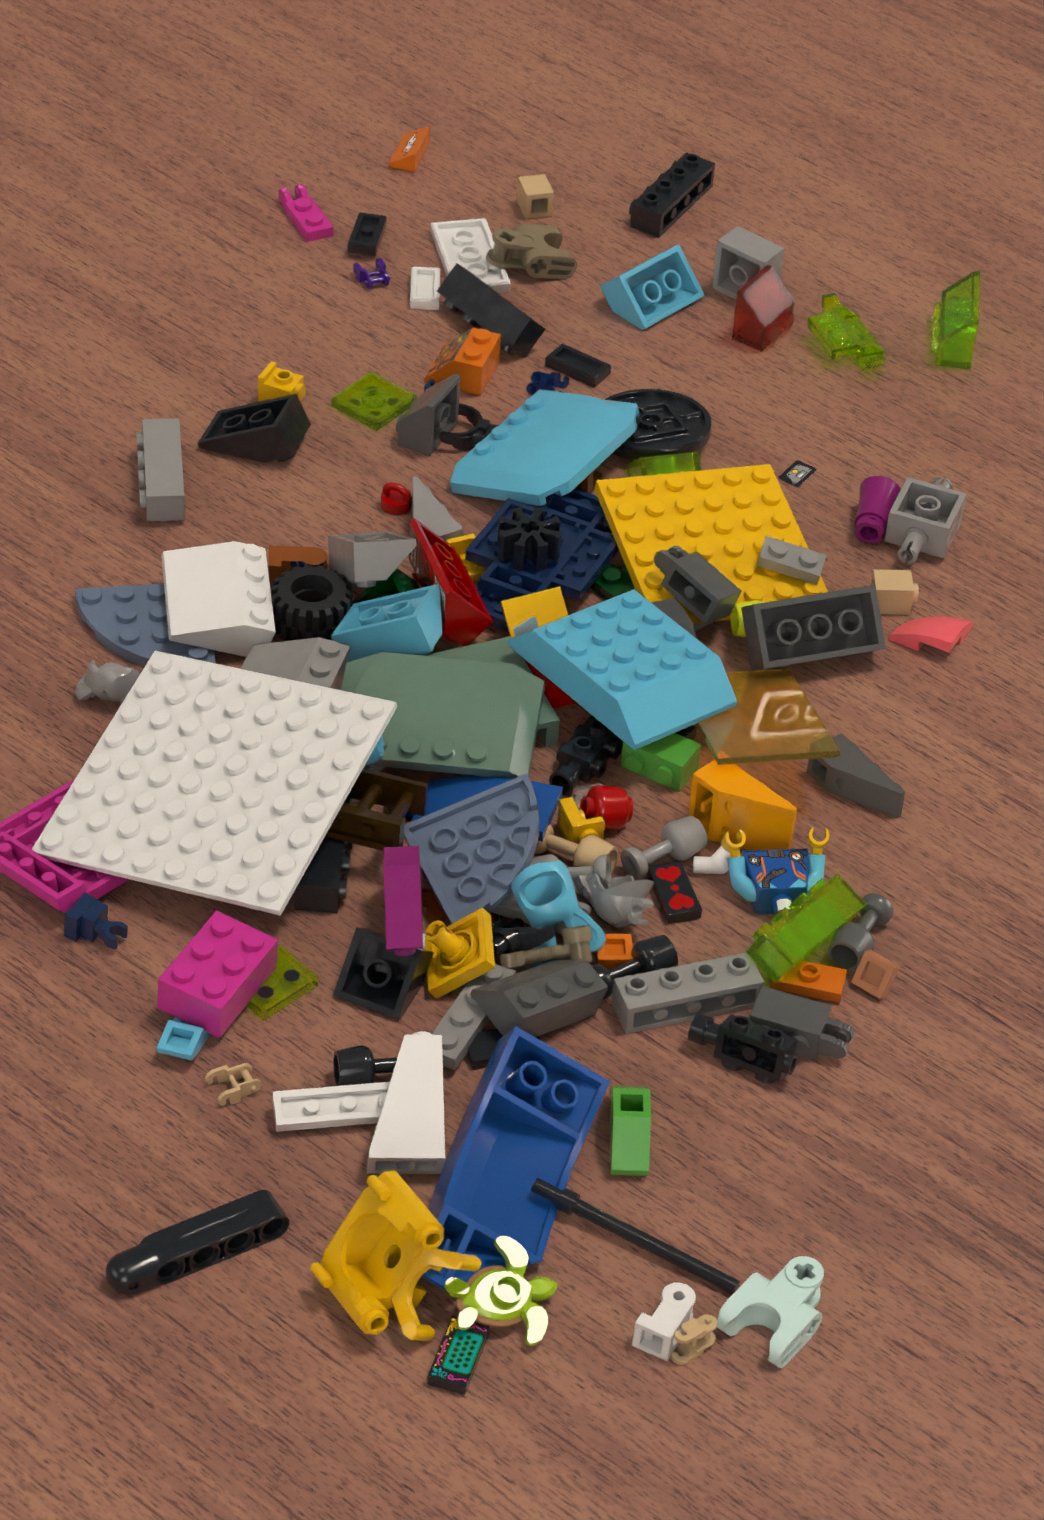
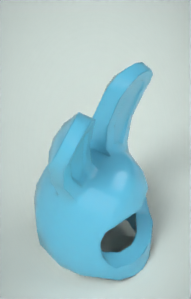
[511,860,606,967]

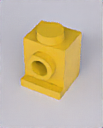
[258,361,306,402]

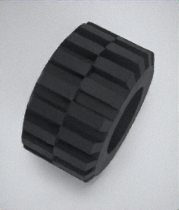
[271,565,353,641]

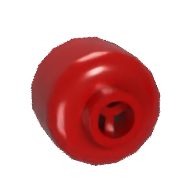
[580,785,633,831]

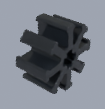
[497,507,561,571]

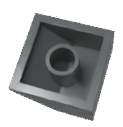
[396,374,460,456]

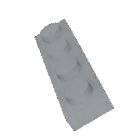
[432,964,516,1070]

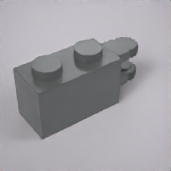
[654,546,742,624]
[749,986,855,1060]

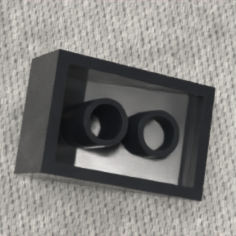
[198,394,311,463]

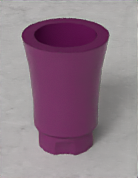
[854,476,901,545]

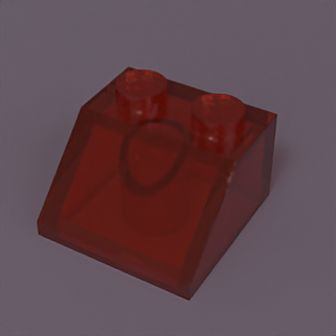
[732,265,795,352]

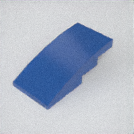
[411,777,563,842]

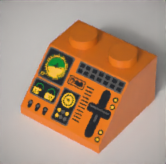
[424,328,501,396]

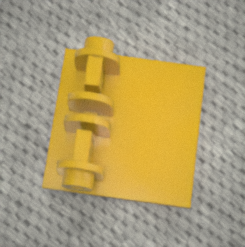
[501,586,568,638]

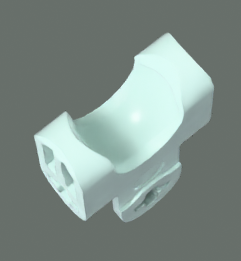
[717,1256,824,1368]

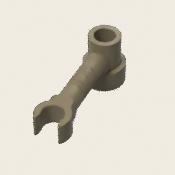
[499,925,592,968]

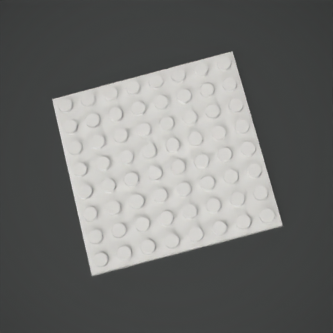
[32,651,398,916]

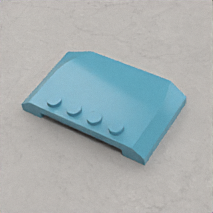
[450,390,639,506]

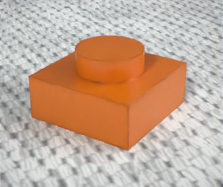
[596,934,634,969]

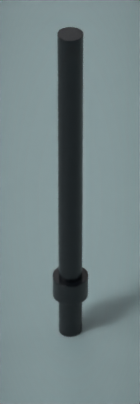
[531,1178,740,1295]

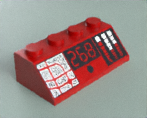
[408,518,493,646]

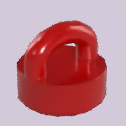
[380,482,412,515]

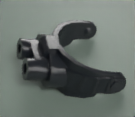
[439,403,499,451]
[492,918,555,955]

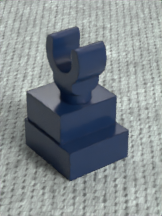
[64,893,128,949]

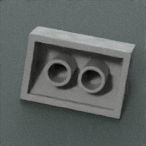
[328,531,416,587]

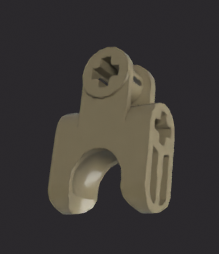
[486,224,577,279]

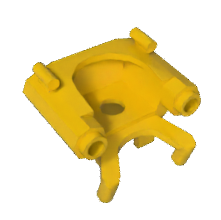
[310,1171,481,1341]

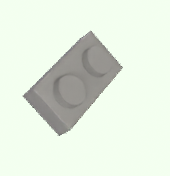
[756,536,826,585]

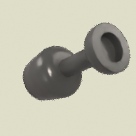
[828,893,894,971]

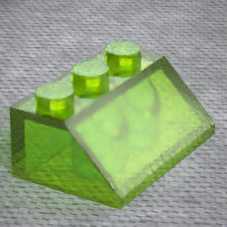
[931,271,980,370]

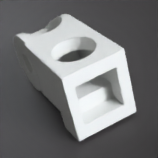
[632,1282,696,1361]

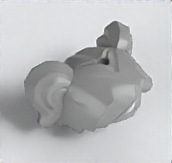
[74,660,140,704]

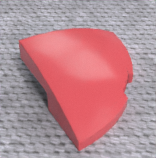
[889,616,974,653]

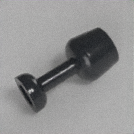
[592,935,678,1000]
[333,1045,398,1086]

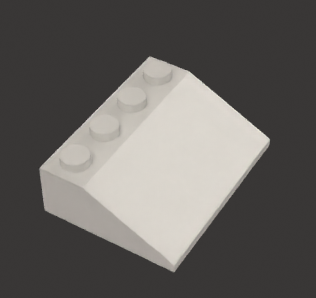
[161,541,276,657]

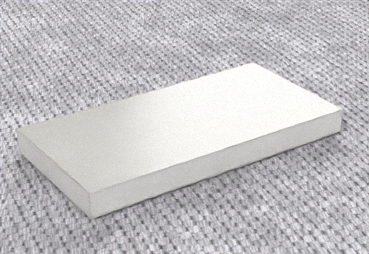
[430,218,511,293]

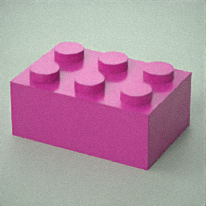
[157,910,278,1038]

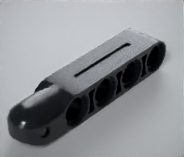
[106,1190,290,1295]

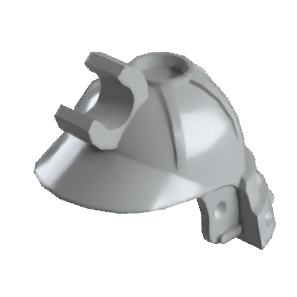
[574,874,654,927]

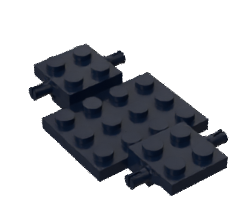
[465,488,619,632]

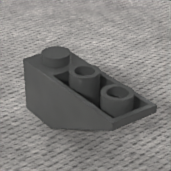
[807,733,905,818]

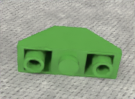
[609,1085,651,1176]

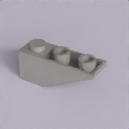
[411,476,464,541]

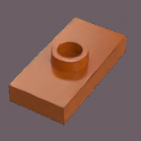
[770,955,847,1003]

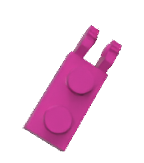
[278,184,333,242]

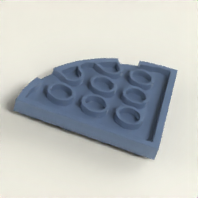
[75,583,215,667]
[404,773,540,925]

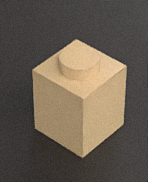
[517,174,554,219]
[871,569,919,615]

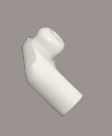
[693,845,730,874]

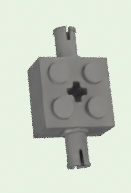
[885,477,967,564]

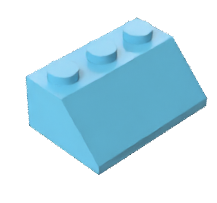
[600,244,705,330]
[331,584,442,662]

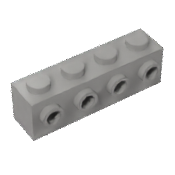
[136,418,185,522]
[611,952,764,1034]

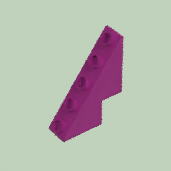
[383,846,423,956]

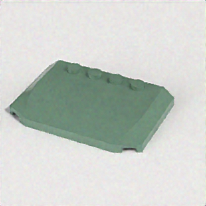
[341,652,545,779]

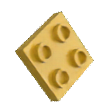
[425,907,495,999]

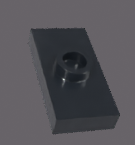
[348,212,387,256]

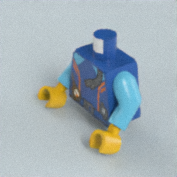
[721,827,830,923]

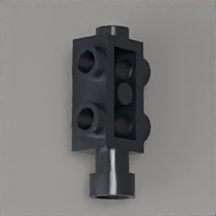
[549,715,623,796]
[688,1013,798,1083]

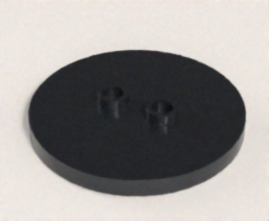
[604,389,711,461]

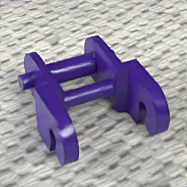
[353,258,391,289]

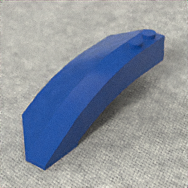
[421,1026,610,1291]

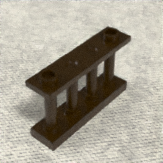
[325,768,428,851]

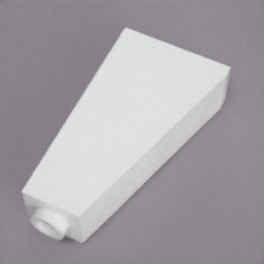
[367,1031,445,1174]

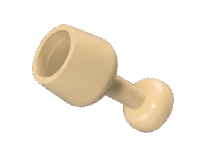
[534,824,618,872]

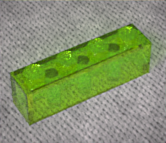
[746,874,867,983]

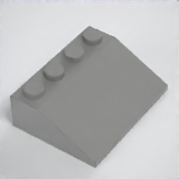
[241,637,350,690]

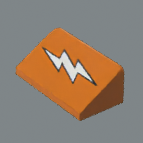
[388,127,430,172]

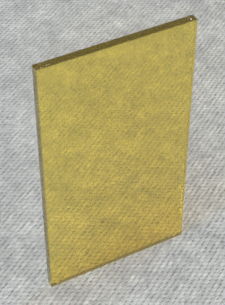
[696,669,840,765]

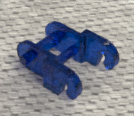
[526,372,570,396]

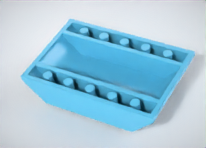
[508,589,737,750]

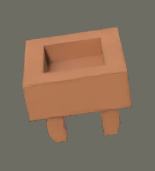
[851,950,900,999]

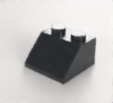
[333,927,434,1020]

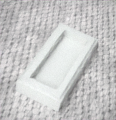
[410,267,440,310]

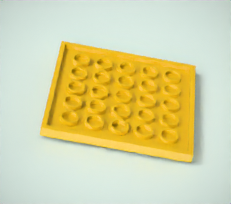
[594,464,828,624]

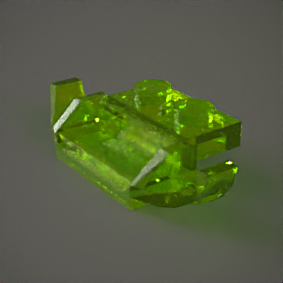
[807,293,886,371]

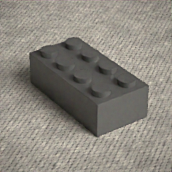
[741,585,886,671]

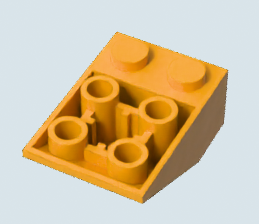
[688,755,797,850]

